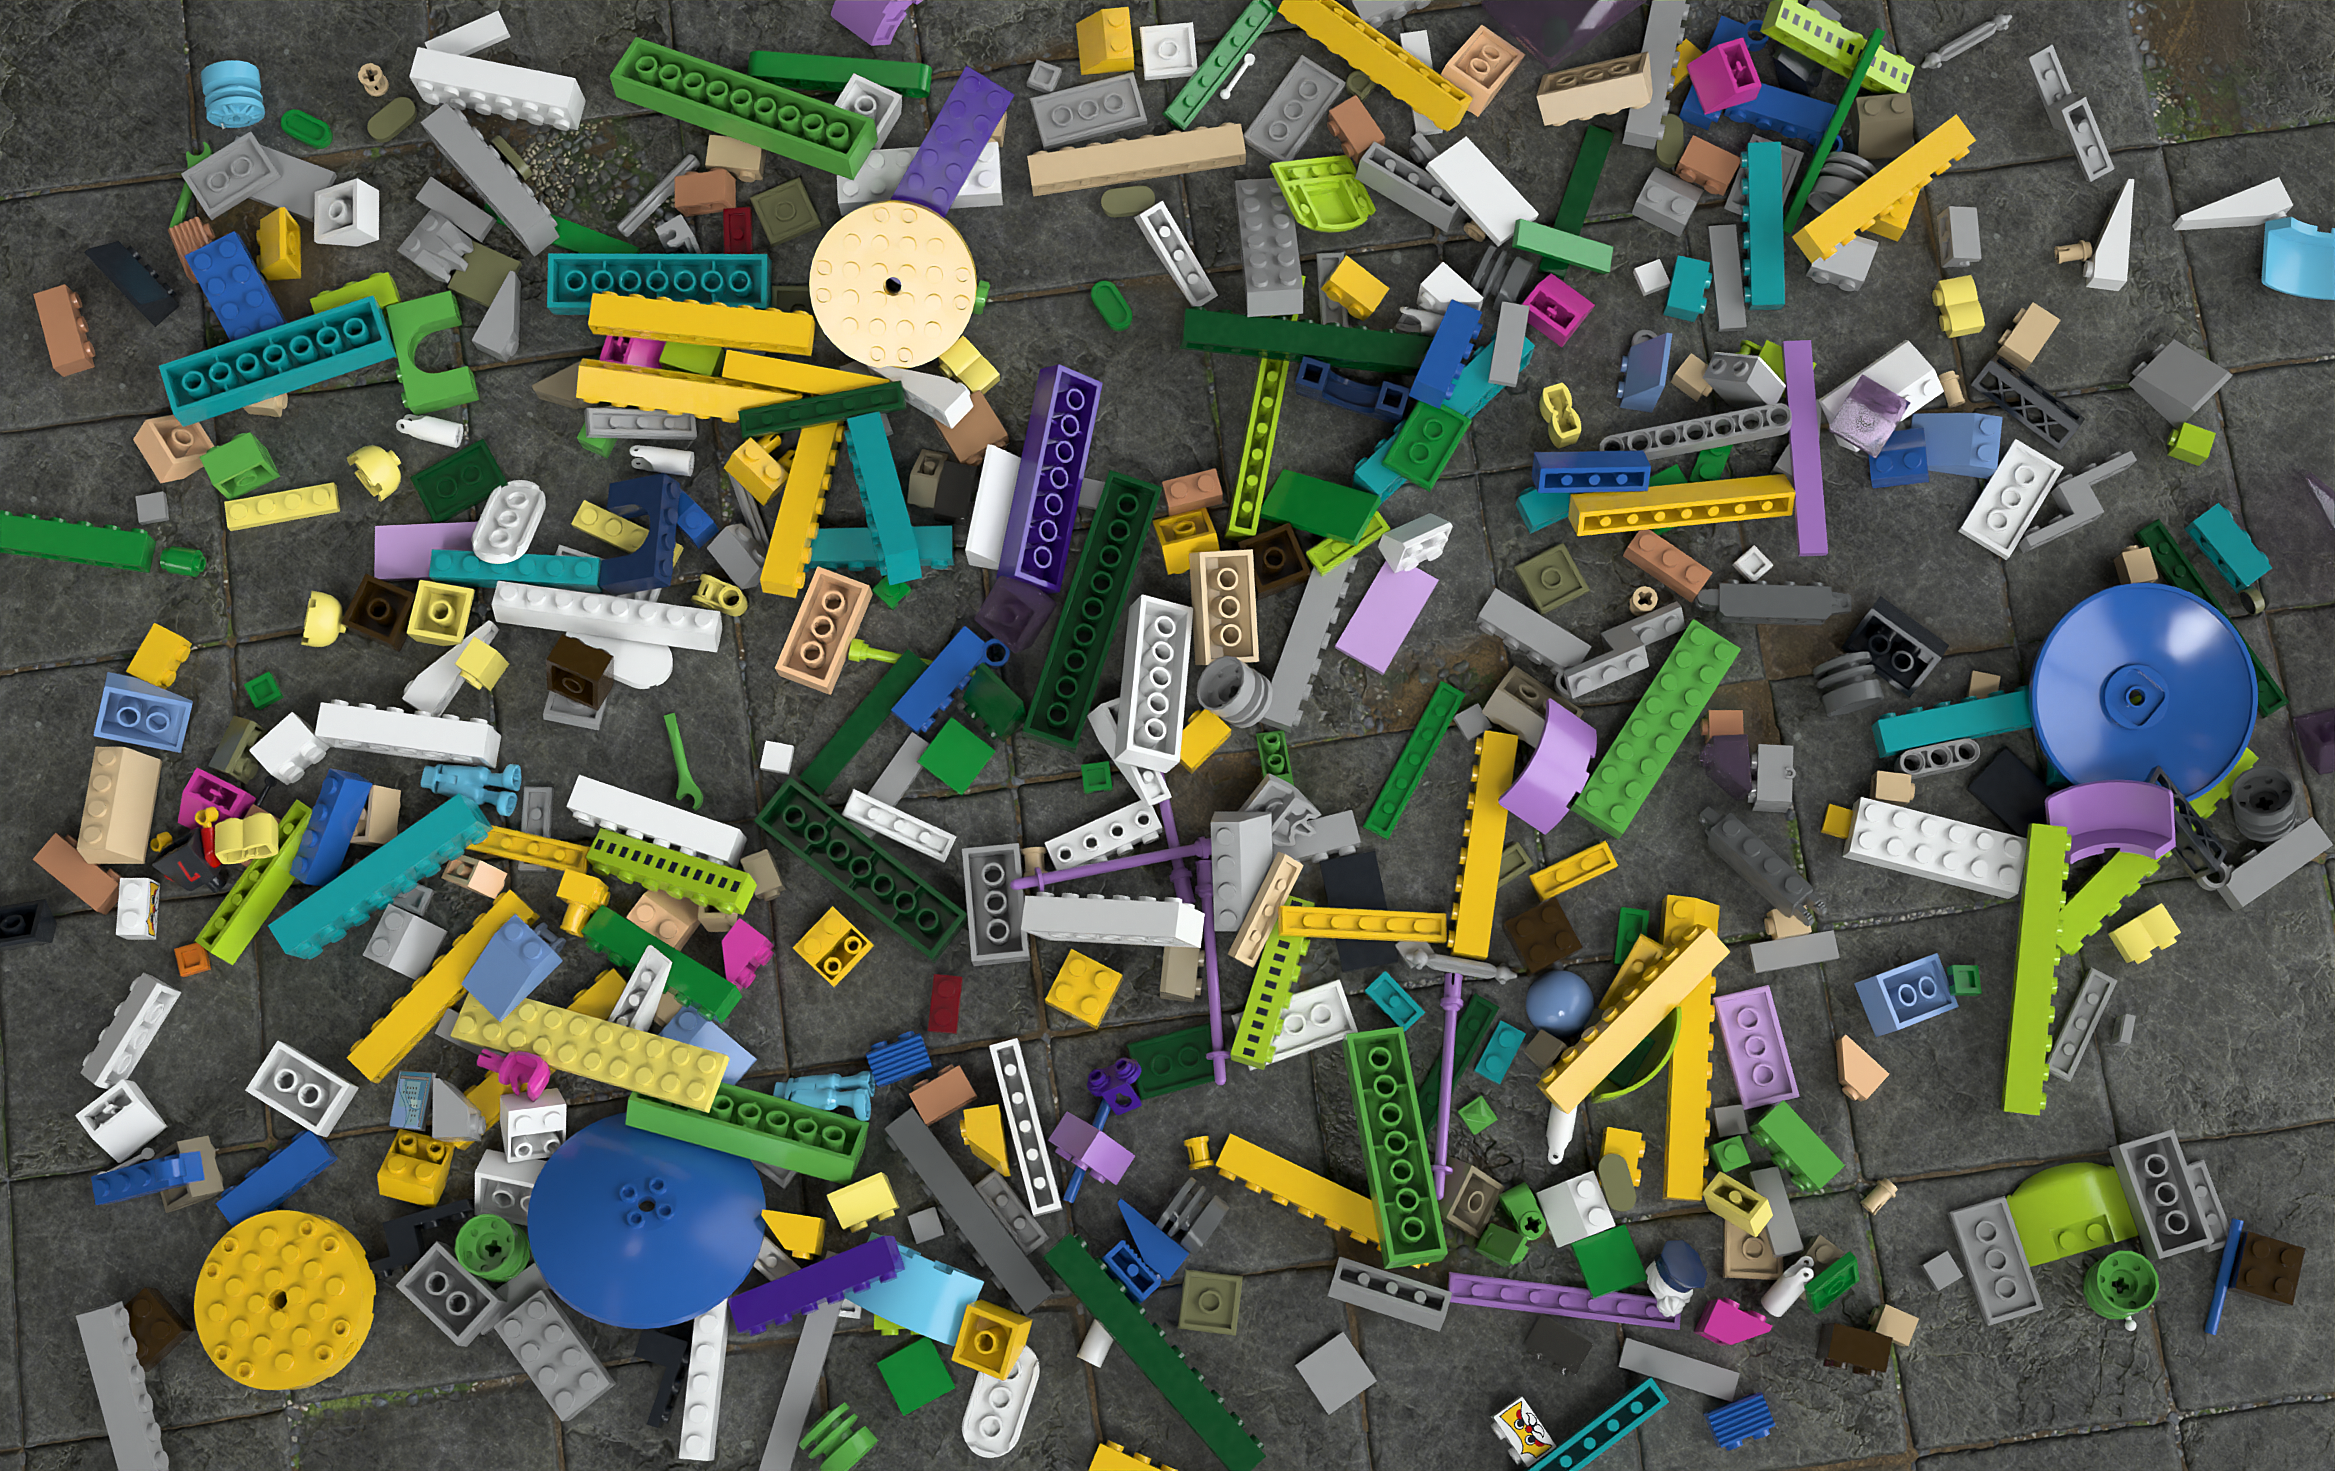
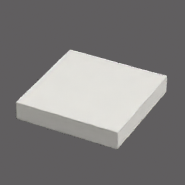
[1140,22,1198,80]

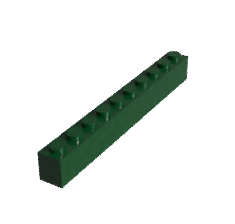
[1179,306,1435,376]
[1041,1233,1266,1471]

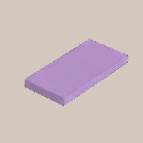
[374,522,478,582]
[1335,561,1439,675]
[1712,985,1800,1110]

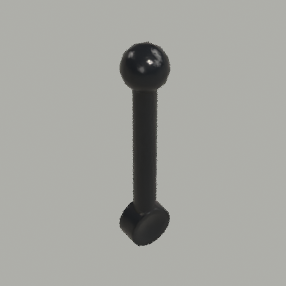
[255,775,277,808]

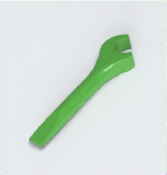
[169,142,214,228]
[664,713,703,811]

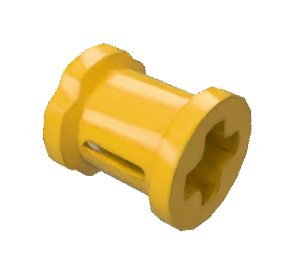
[1184,1136,1214,1170]

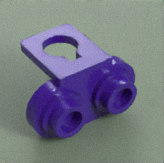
[1087,1058,1142,1115]

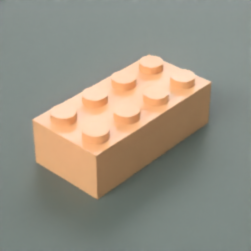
[775,567,873,695]

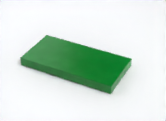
[1260,469,1381,546]

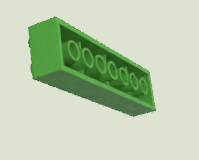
[1570,619,1741,840]
[1342,1026,1448,1269]
[625,1082,869,1186]

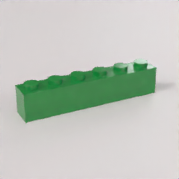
[0,510,156,573]
[581,905,742,1024]

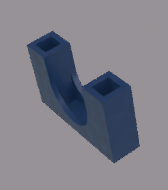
[1295,356,1410,425]
[599,473,681,596]

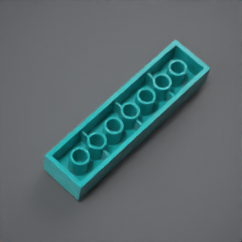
[547,253,772,315]
[159,295,396,427]
[1352,331,1535,508]
[268,793,493,959]

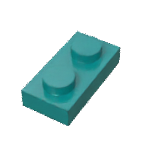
[1364,971,1425,1033]
[1473,1021,1526,1085]

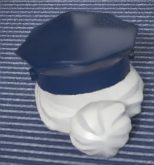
[1646,1240,1708,1317]

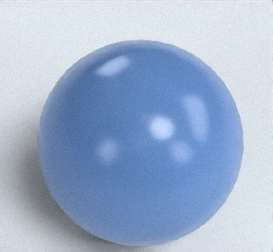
[1526,970,1594,1038]

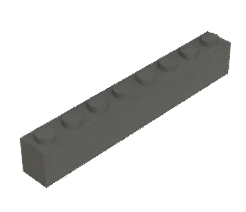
[884,1107,1054,1315]

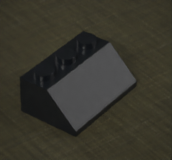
[1773,0,1846,96]
[84,241,180,327]
[1841,596,1949,698]
[0,899,57,951]

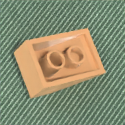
[1441,25,1525,117]

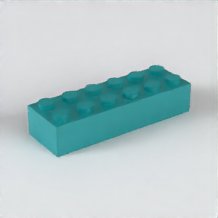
[844,411,922,586]

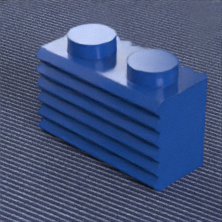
[866,1031,933,1088]
[1101,1240,1161,1304]
[1703,1392,1775,1451]

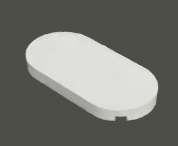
[471,480,546,564]
[566,632,673,689]
[962,1345,1040,1458]

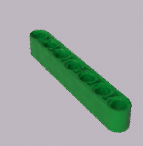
[747,51,932,98]

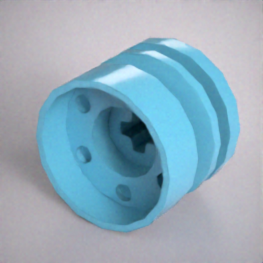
[201,61,265,128]

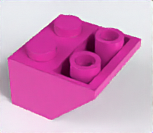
[1687,38,1762,115]
[1522,273,1595,347]
[599,335,666,369]
[178,768,256,830]
[722,918,774,992]
[1694,1297,1772,1346]

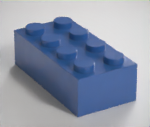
[184,231,287,342]

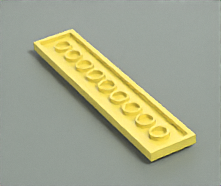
[450,992,730,1113]

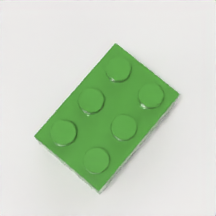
[1748,1100,1845,1193]

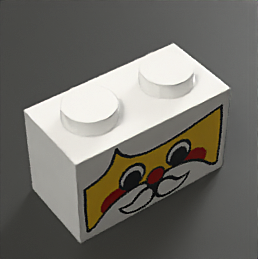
[116,878,160,940]
[1490,1396,1557,1467]

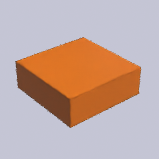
[174,942,211,977]

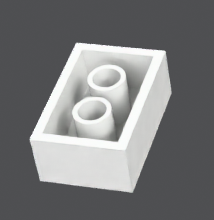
[245,1041,359,1137]

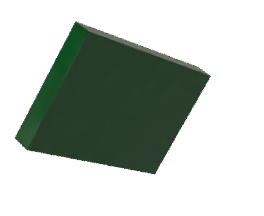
[410,439,508,524]
[1127,1023,1215,1101]

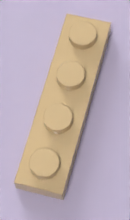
[1228,852,1304,968]

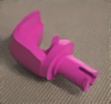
[477,1049,550,1102]

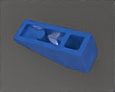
[661,473,719,549]
[1117,1199,1189,1282]

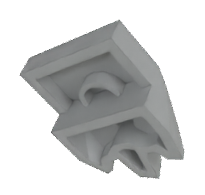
[397,209,474,283]
[543,691,607,730]
[1238,773,1321,847]

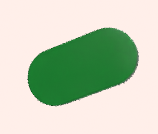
[281,109,333,149]
[1091,281,1132,331]

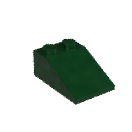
[962,662,1027,743]

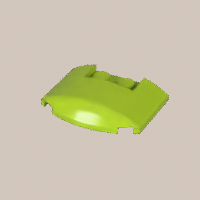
[1269,155,1376,233]
[2006,1162,2138,1267]

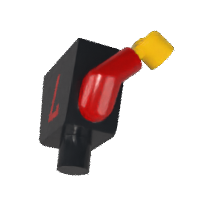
[150,807,227,893]

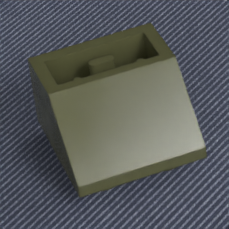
[208,716,269,784]

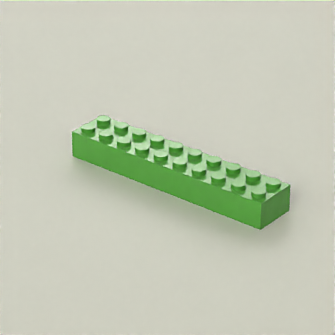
[610,37,878,180]

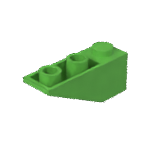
[1256,730,1294,786]
[1474,1223,1529,1268]

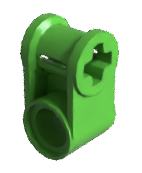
[1498,1182,1546,1241]

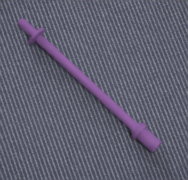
[1159,772,1196,904]
[1010,836,1212,892]
[1195,860,1231,1085]
[1430,973,1463,1200]

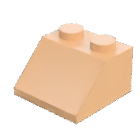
[133,415,214,483]
[626,889,701,951]

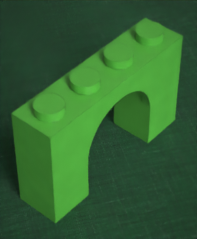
[384,291,479,416]

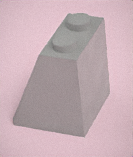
[2129,339,2233,429]

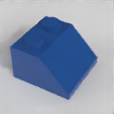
[1868,428,1929,488]

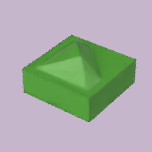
[1457,1095,1498,1136]

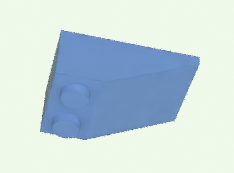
[1616,333,1672,413]
[1910,413,2002,479]
[94,672,193,753]
[462,914,563,1023]
[1854,953,1959,1037]
[658,1005,757,1086]

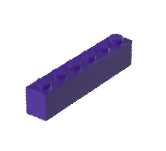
[728,1235,905,1336]

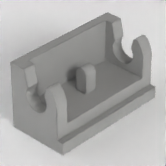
[1937,206,1981,268]
[655,214,702,254]

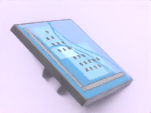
[388,1070,436,1131]

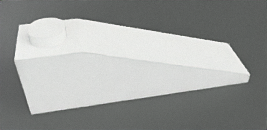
[2172,177,2293,230]
[2083,179,2134,291]
[1134,201,1218,306]
[867,365,973,429]
[402,620,499,718]
[1087,697,1172,807]
[608,945,672,1032]

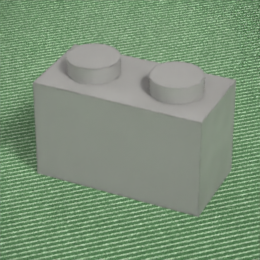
[707,523,767,590]

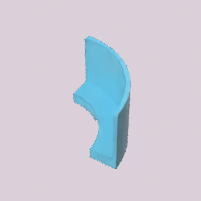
[2262,217,2335,300]
[845,1232,984,1346]

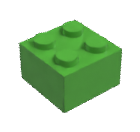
[200,432,280,501]

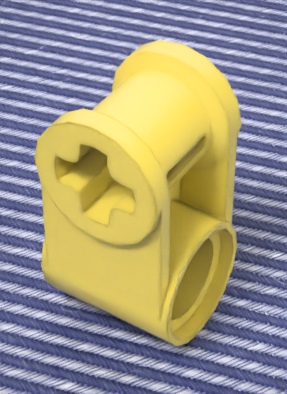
[691,574,748,617]

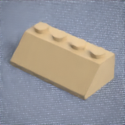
[1536,52,1653,126]
[1189,549,1259,665]
[77,747,162,864]

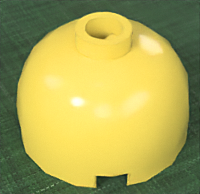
[347,445,401,502]
[301,591,346,647]

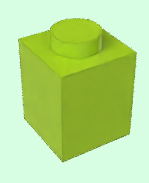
[2167,422,2216,466]

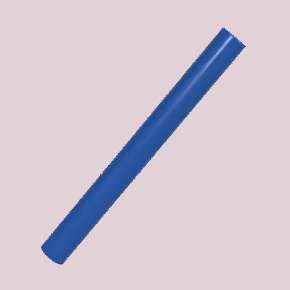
[1063,1097,1111,1204]
[2204,1218,2244,1335]

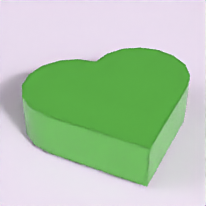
[972,280,990,315]

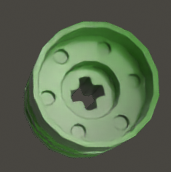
[455,1214,530,1283]
[2083,1251,2159,1320]
[798,1402,879,1471]

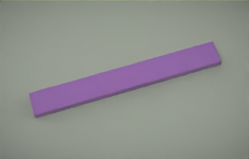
[1782,340,1828,556]
[1447,1272,1681,1330]

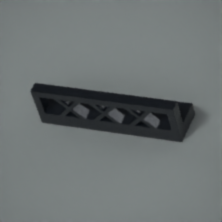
[1971,353,2085,450]
[2144,765,2228,880]

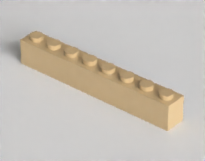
[1027,122,1246,196]

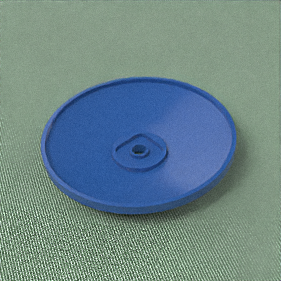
[2029,583,2258,806]
[527,1112,766,1329]

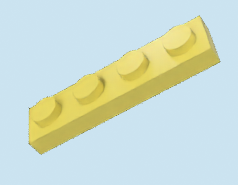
[224,482,340,531]
[571,500,684,568]

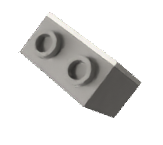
[1703,352,1786,409]

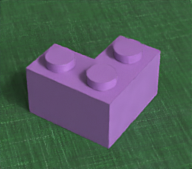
[1048,1111,1135,1185]

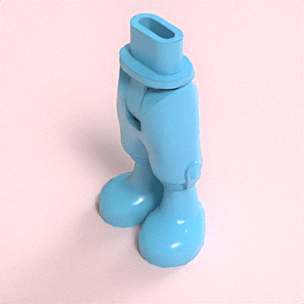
[421,764,521,816]
[773,1071,875,1121]

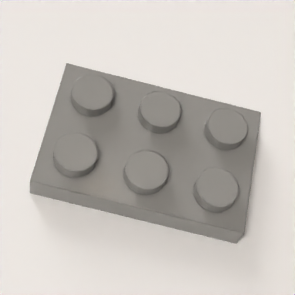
[181,131,281,220]
[1724,134,1804,215]

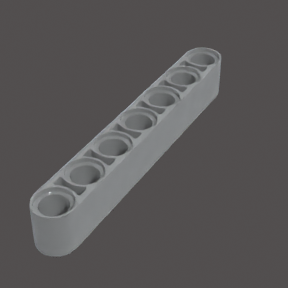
[1600,403,1792,460]

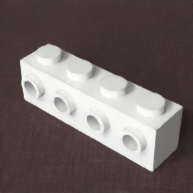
[1045,800,1162,871]

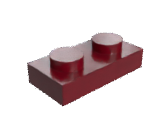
[723,207,753,254]
[928,974,963,1035]

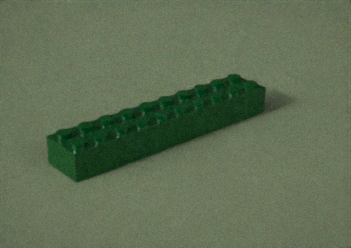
[1022,470,1163,754]

